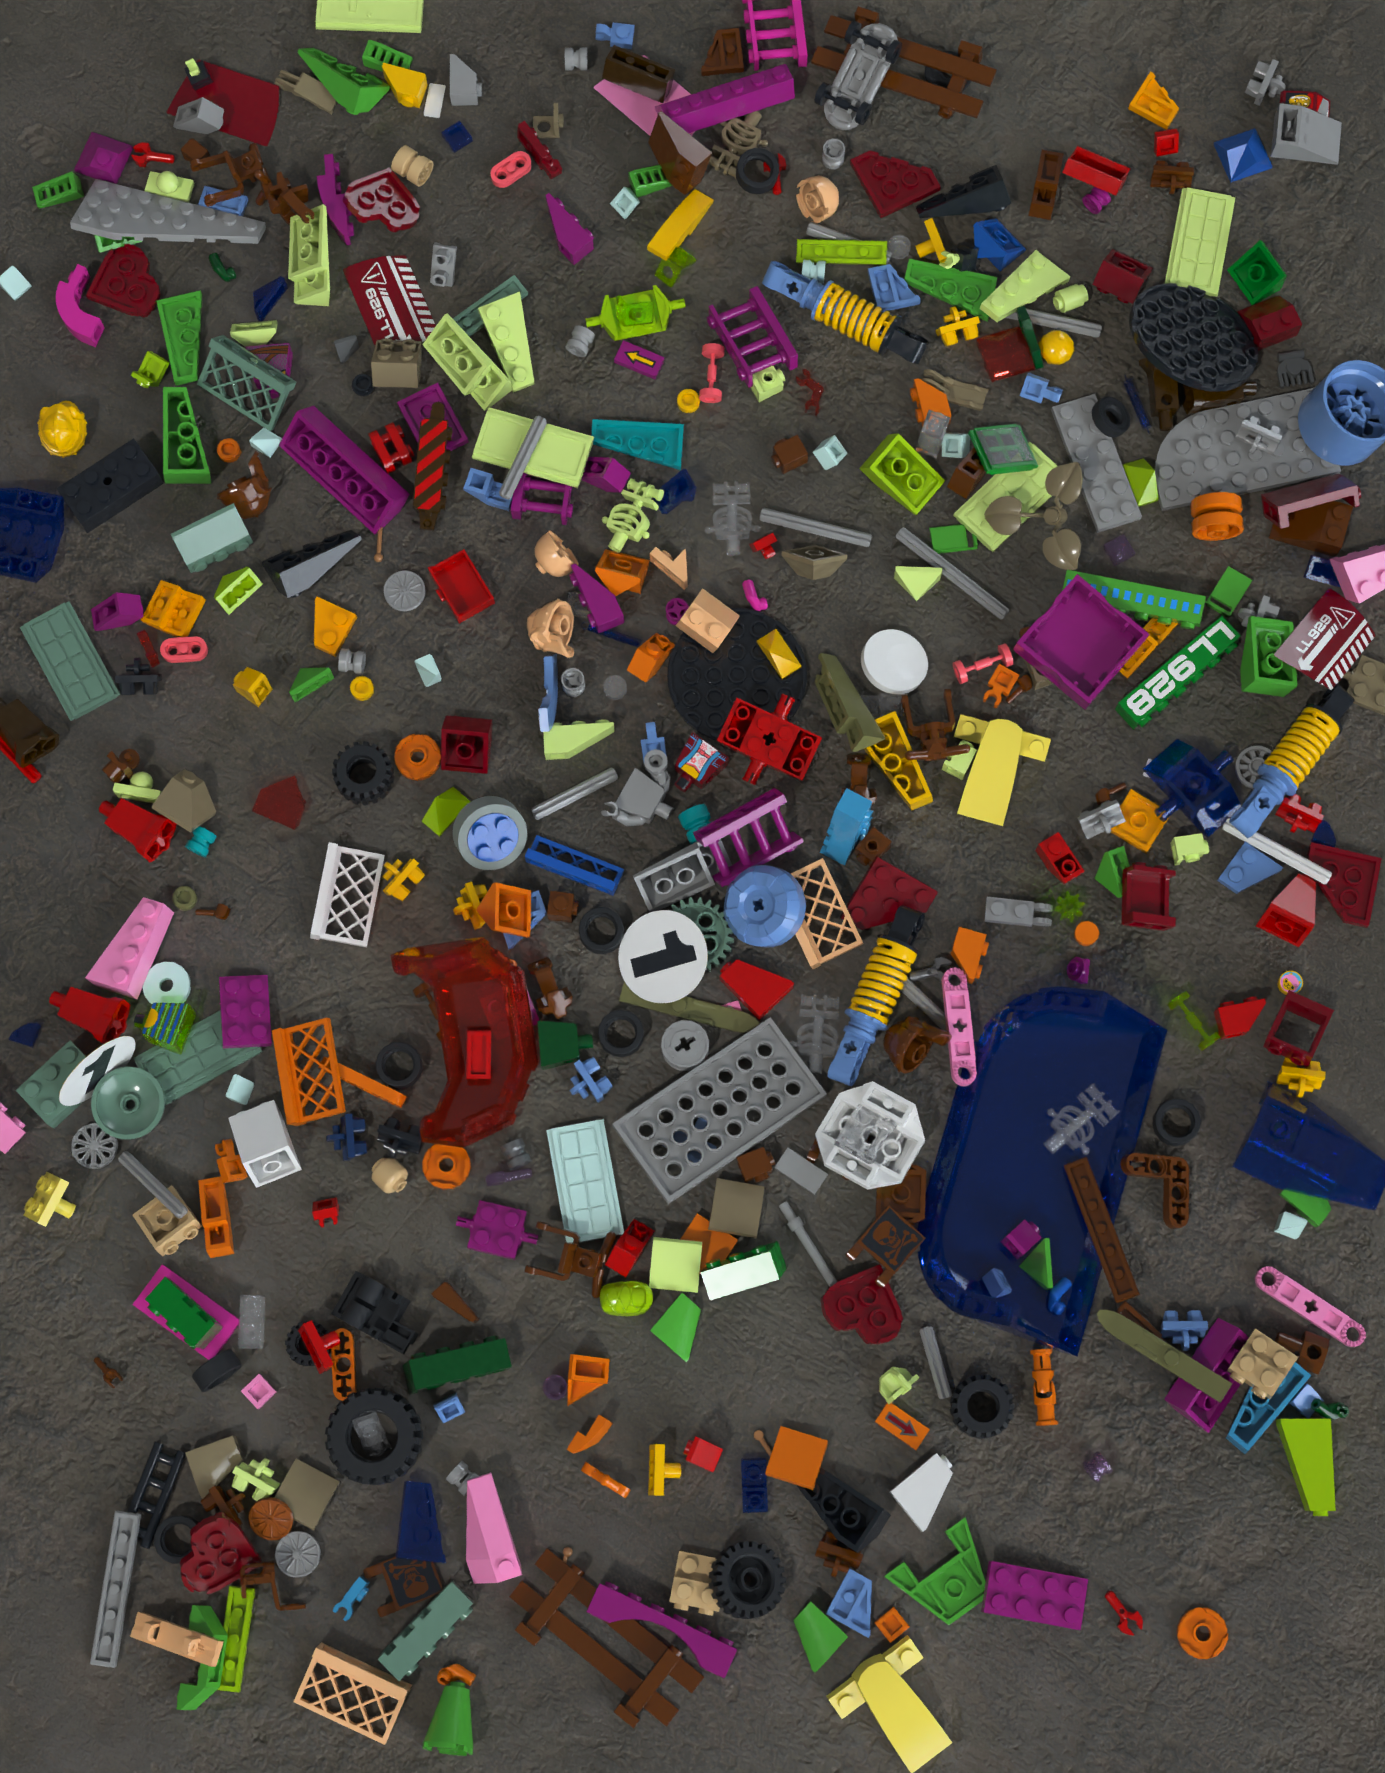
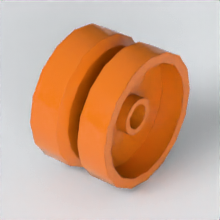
[1190,492,1244,541]

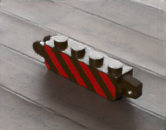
[413,401,453,531]

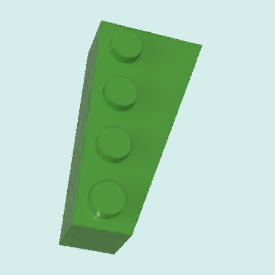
[163,387,211,484]

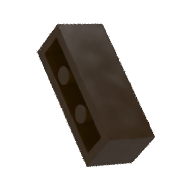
[602,45,675,103]

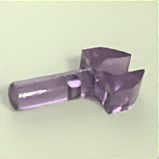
[485,1168,532,1186]

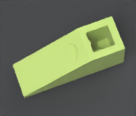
[543,720,615,760]

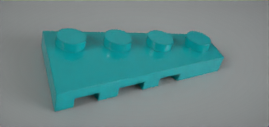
[591,419,684,470]

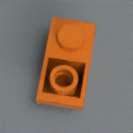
[910,378,952,430]
[627,633,675,682]
[951,927,989,984]

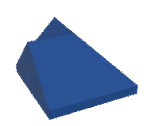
[1213,129,1272,183]
[973,218,1026,271]

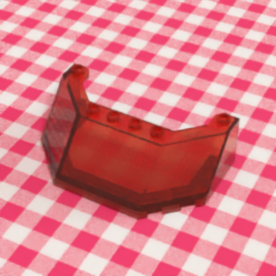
[391,937,538,1148]

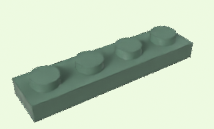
[453,275,528,337]

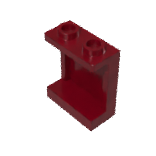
[1121,862,1176,931]

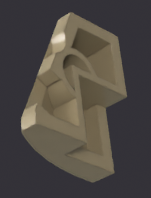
[185,1436,243,1499]

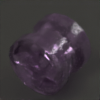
[543,1375,568,1400]
[1082,1451,1113,1483]

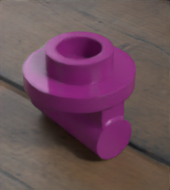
[1067,957,1090,984]

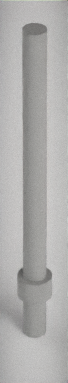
[779,1201,838,1287]

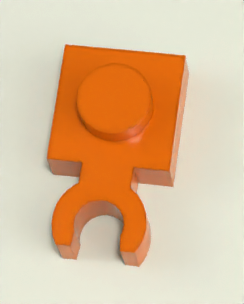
[983,664,1020,708]

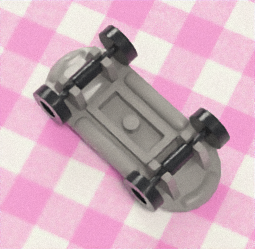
[814,21,902,130]

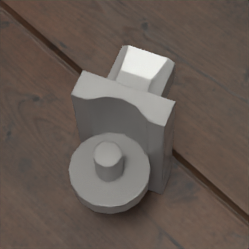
[1245,59,1285,106]
[430,242,457,287]
[1235,416,1282,455]
[1238,595,1280,627]
[1077,800,1126,839]

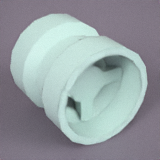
[802,259,826,284]

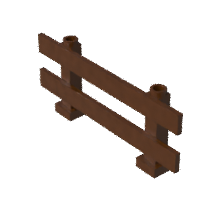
[811,6,997,119]
[509,1548,704,1729]

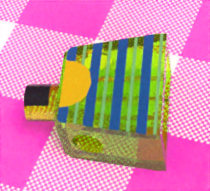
[134,1003,196,1055]

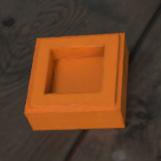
[874,1606,910,1643]

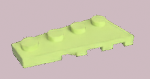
[979,250,1070,322]
[478,292,534,393]

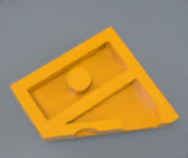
[1128,71,1179,130]
[314,596,357,657]

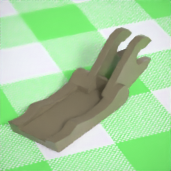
[274,70,337,115]
[921,369,989,411]

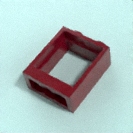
[1263,990,1334,1067]

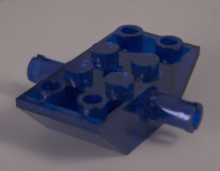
[1143,739,1241,838]

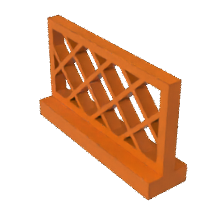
[272,1018,346,1126]

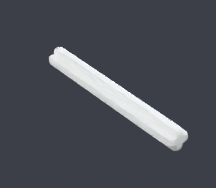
[1223,818,1332,884]

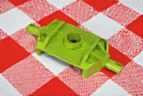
[585,285,686,341]

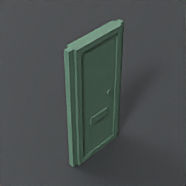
[20,601,121,721]
[134,1011,263,1106]

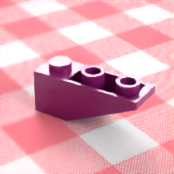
[545,193,594,265]
[569,563,624,633]

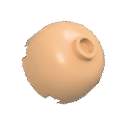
[796,175,839,223]
[535,530,579,577]

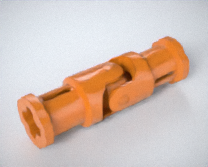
[1030,1349,1058,1426]

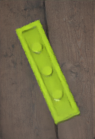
[796,239,888,265]
[217,1586,256,1693]

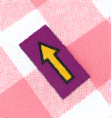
[614,340,665,380]

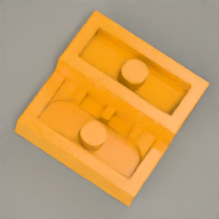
[141,580,206,637]

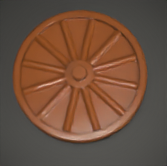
[248,1497,293,1540]

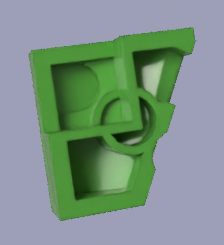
[650,1293,701,1362]

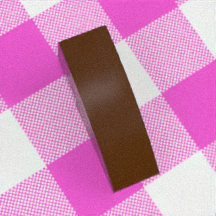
[1028,150,1064,220]

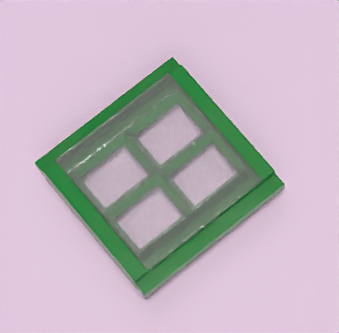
[968,424,1038,475]

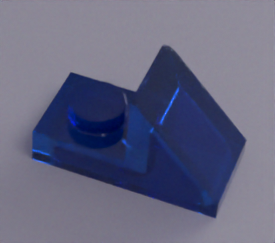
[653,469,697,514]

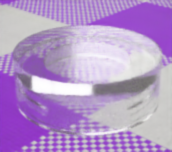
[888,235,911,259]
[603,675,627,700]

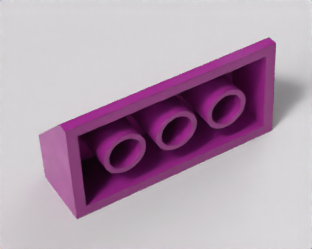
[1164,1318,1249,1433]

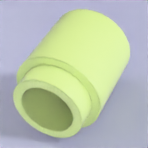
[1053,284,1088,313]

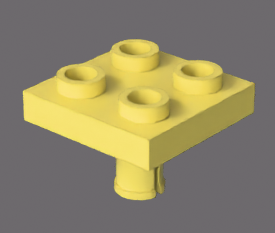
[23,1172,76,1227]

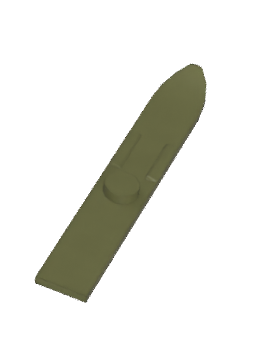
[619,981,759,1033]
[1097,1310,1232,1403]

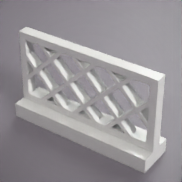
[310,842,385,948]

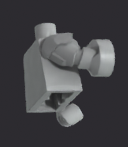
[601,749,673,826]

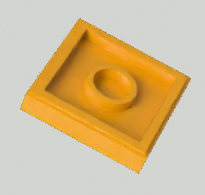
[1111,789,1172,854]

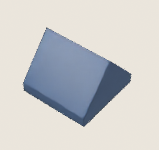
[982,1268,1012,1299]
[433,1392,465,1423]

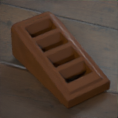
[431,1282,479,1324]

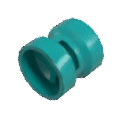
[185,826,217,857]

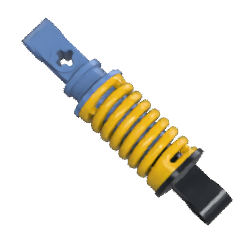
[762,261,929,364]
[1229,683,1355,838]
[828,905,925,1086]

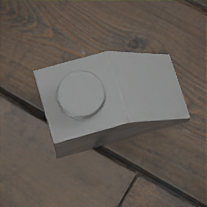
[450,54,482,106]
[173,97,224,134]

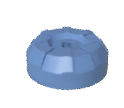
[723,865,806,947]

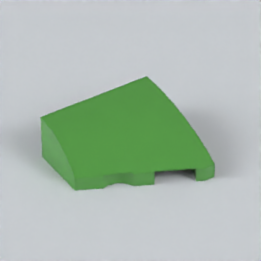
[1279,1160,1331,1228]
[793,1601,848,1673]

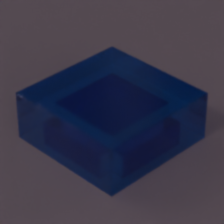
[441,121,473,153]

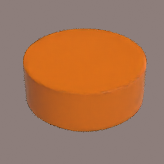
[217,438,241,463]
[1074,921,1099,946]

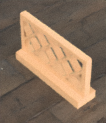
[790,858,864,969]
[294,1642,412,1745]

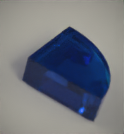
[1311,820,1336,847]
[8,1023,41,1048]

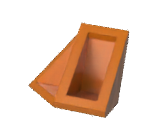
[568,1354,610,1406]

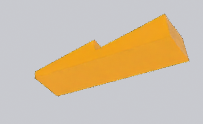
[1119,618,1180,679]

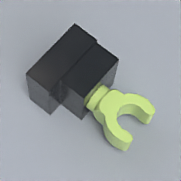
[184,58,213,91]
[939,242,978,272]

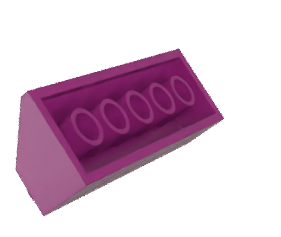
[655,64,795,133]
[279,406,410,534]

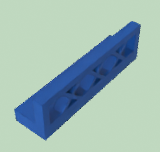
[525,835,624,896]

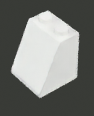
[228,1100,302,1188]

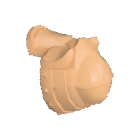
[527,599,574,658]

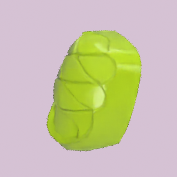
[600,1281,653,1316]

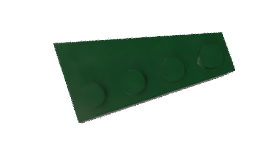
[403,1336,512,1395]

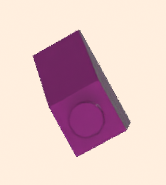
[581,457,631,493]
[91,592,143,631]
[1001,1220,1042,1260]

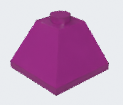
[74,132,133,184]

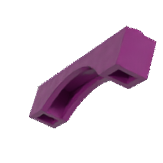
[586,1581,737,1678]

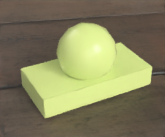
[145,171,195,203]
[113,771,161,803]

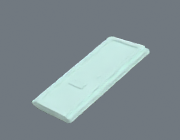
[546,1119,624,1243]

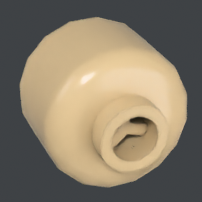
[372,1158,408,1194]

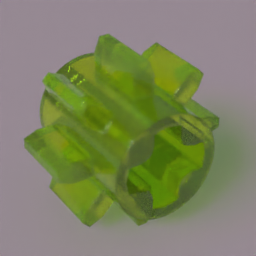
[1054,891,1085,922]

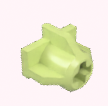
[879,1367,919,1404]

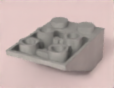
[1271,103,1342,165]

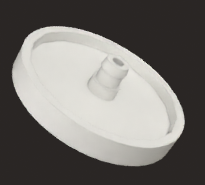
[861,629,928,695]

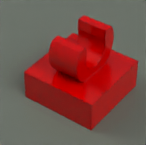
[1154,129,1179,157]
[749,533,777,559]
[312,1197,339,1227]

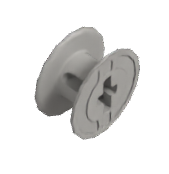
[661,1020,709,1071]

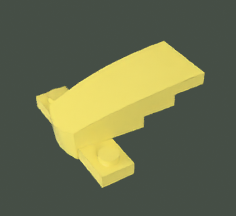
[954,714,1051,826]
[826,1635,952,1773]

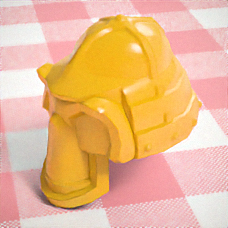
[37,401,87,458]

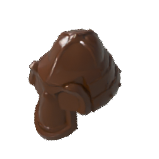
[217,451,272,519]
[883,1016,952,1074]

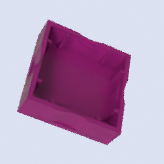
[1013,574,1150,710]

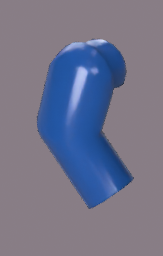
[1048,1277,1072,1315]

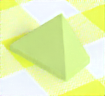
[230,320,278,347]
[894,566,942,601]

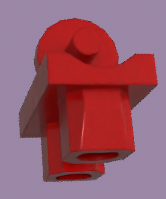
[1275,794,1324,833]

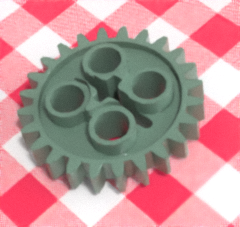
[671,897,734,972]

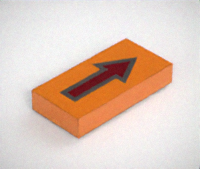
[875,1403,930,1450]

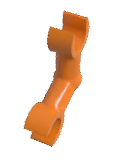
[580,1462,631,1498]

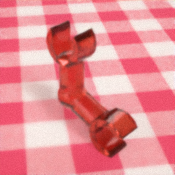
[796,369,824,416]
[136,630,160,668]

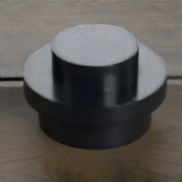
[352,374,375,396]

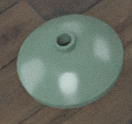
[91,1067,165,1140]

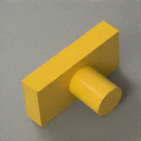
[915,218,947,263]
[648,1444,681,1496]

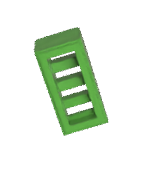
[362,40,413,72]
[628,165,673,198]
[32,171,84,209]

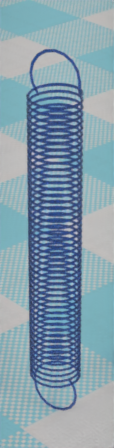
[1123,375,1151,434]
[581,622,645,647]

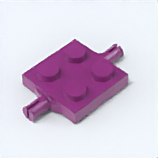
[456,1200,539,1260]

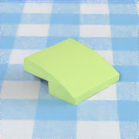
[649,1237,702,1293]

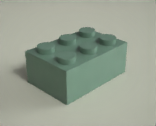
[16,1040,87,1129]

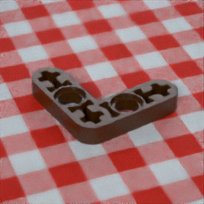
[1120,1153,1189,1229]

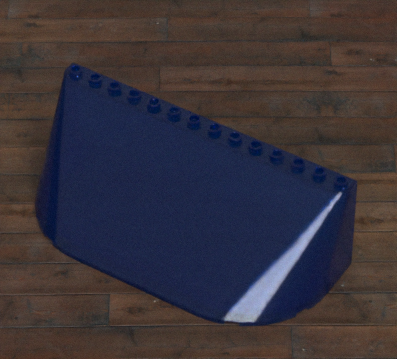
[917,986,1167,1357]

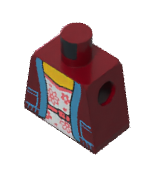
[674,732,729,793]

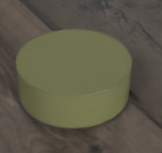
[172,886,197,911]

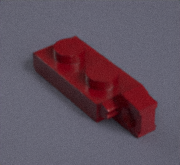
[517,121,562,179]

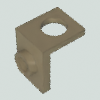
[533,103,564,138]

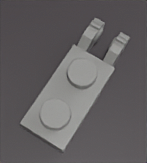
[984,897,1053,927]

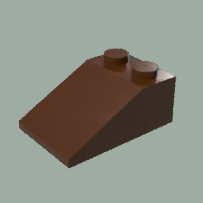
[648,111,712,195]
[1269,501,1353,557]

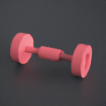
[699,343,725,403]
[952,643,1013,684]

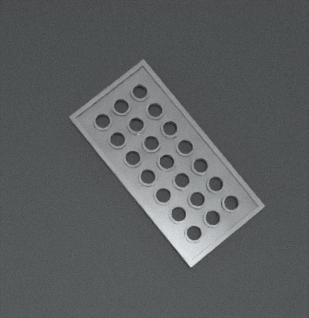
[612,1017,827,1204]

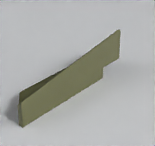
[815,653,885,752]

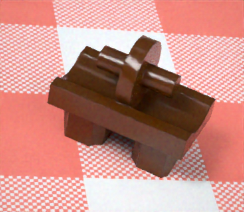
[1150,160,1194,194]
[102,749,140,784]
[200,1485,246,1526]
[815,1532,863,1577]

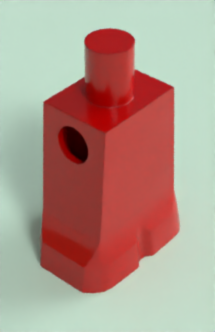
[99,798,177,862]
[49,987,130,1044]

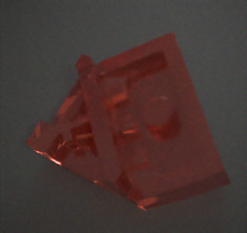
[252,776,306,830]

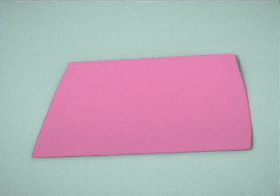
[594,55,695,136]

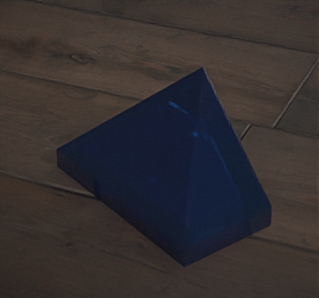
[253,276,288,322]
[1303,555,1341,587]

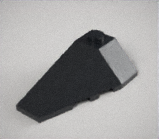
[916,165,1012,218]

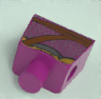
[246,343,293,399]

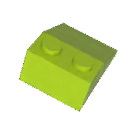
[859,433,945,515]

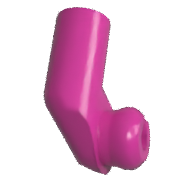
[742,580,768,612]

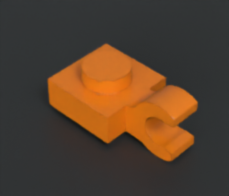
[215,1139,248,1183]

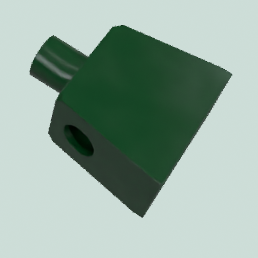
[537,1021,593,1070]

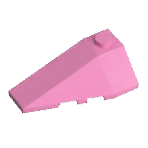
[466,1472,522,1584]

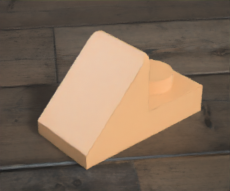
[650,547,688,590]

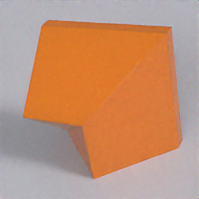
[595,549,650,596]
[476,883,531,938]

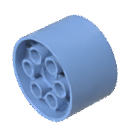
[1298,360,1385,466]

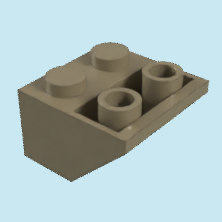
[371,338,422,388]

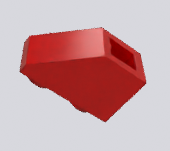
[1035,832,1085,884]
[1214,996,1266,1040]
[605,1219,655,1277]
[683,1436,723,1473]

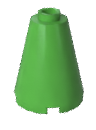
[422,1682,474,1756]

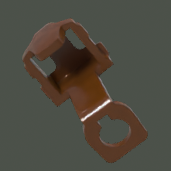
[841,755,877,806]
[527,957,573,1019]
[240,1561,306,1611]

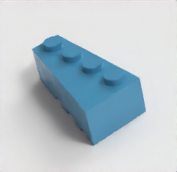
[820,788,874,866]
[1226,1362,1311,1454]

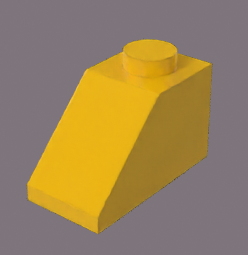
[382,63,428,108]
[233,667,273,707]

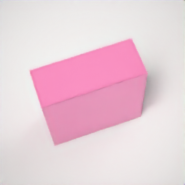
[241,1374,277,1409]

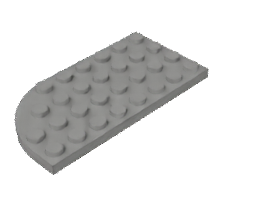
[1154,388,1341,511]

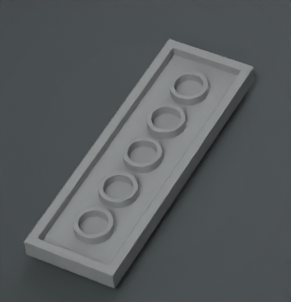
[1051,394,1142,533]

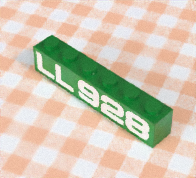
[1115,616,1241,730]

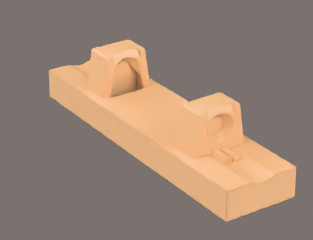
[130,1612,224,1667]

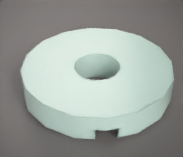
[142,962,191,1009]

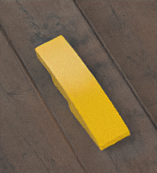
[647,189,714,261]

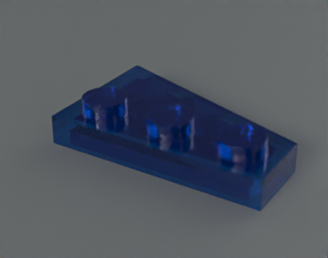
[395,1481,446,1564]

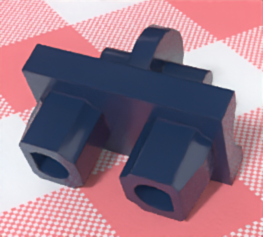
[326,1114,367,1161]

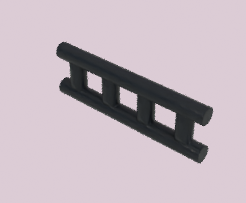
[127,1441,186,1549]

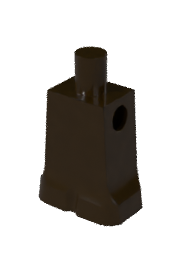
[1139,358,1179,431]
[1179,382,1257,415]
[0,697,59,768]

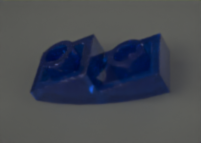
[741,1458,768,1513]

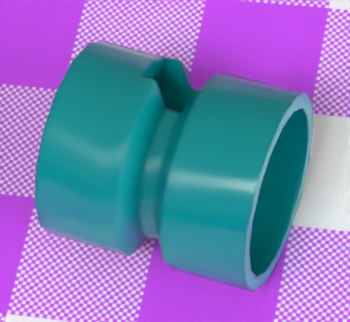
[678,804,711,845]

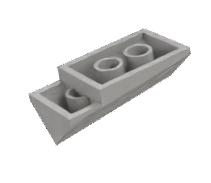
[633,839,732,912]

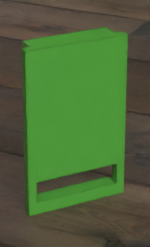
[929,524,978,554]
[1206,566,1252,617]

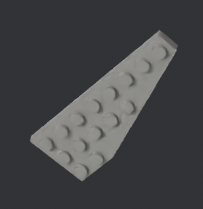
[70,179,266,244]

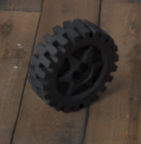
[709,1541,786,1619]

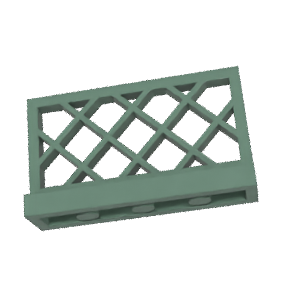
[197,335,297,431]

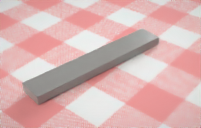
[90,1510,141,1668]

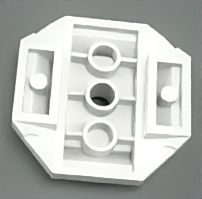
[815,1081,925,1190]

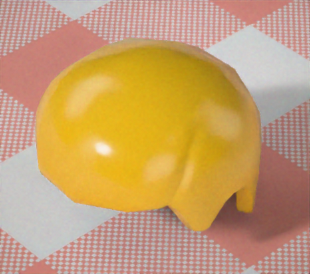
[1038,330,1074,365]

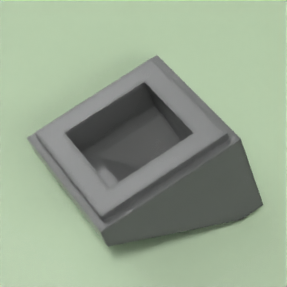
[334,335,359,363]

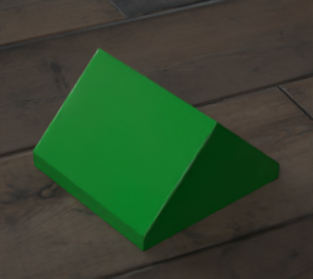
[1227,240,1287,305]

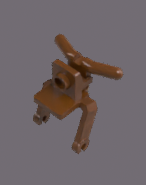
[190,143,273,207]
[254,169,315,226]
[901,689,971,761]
[524,1221,616,1298]

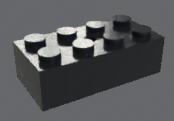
[56,438,164,533]

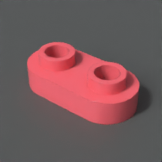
[491,151,532,188]
[160,636,208,663]

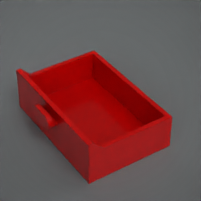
[1062,146,1131,196]
[428,549,495,623]

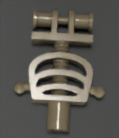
[708,111,768,180]

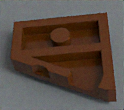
[701,28,744,76]

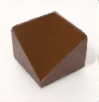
[180,138,210,161]

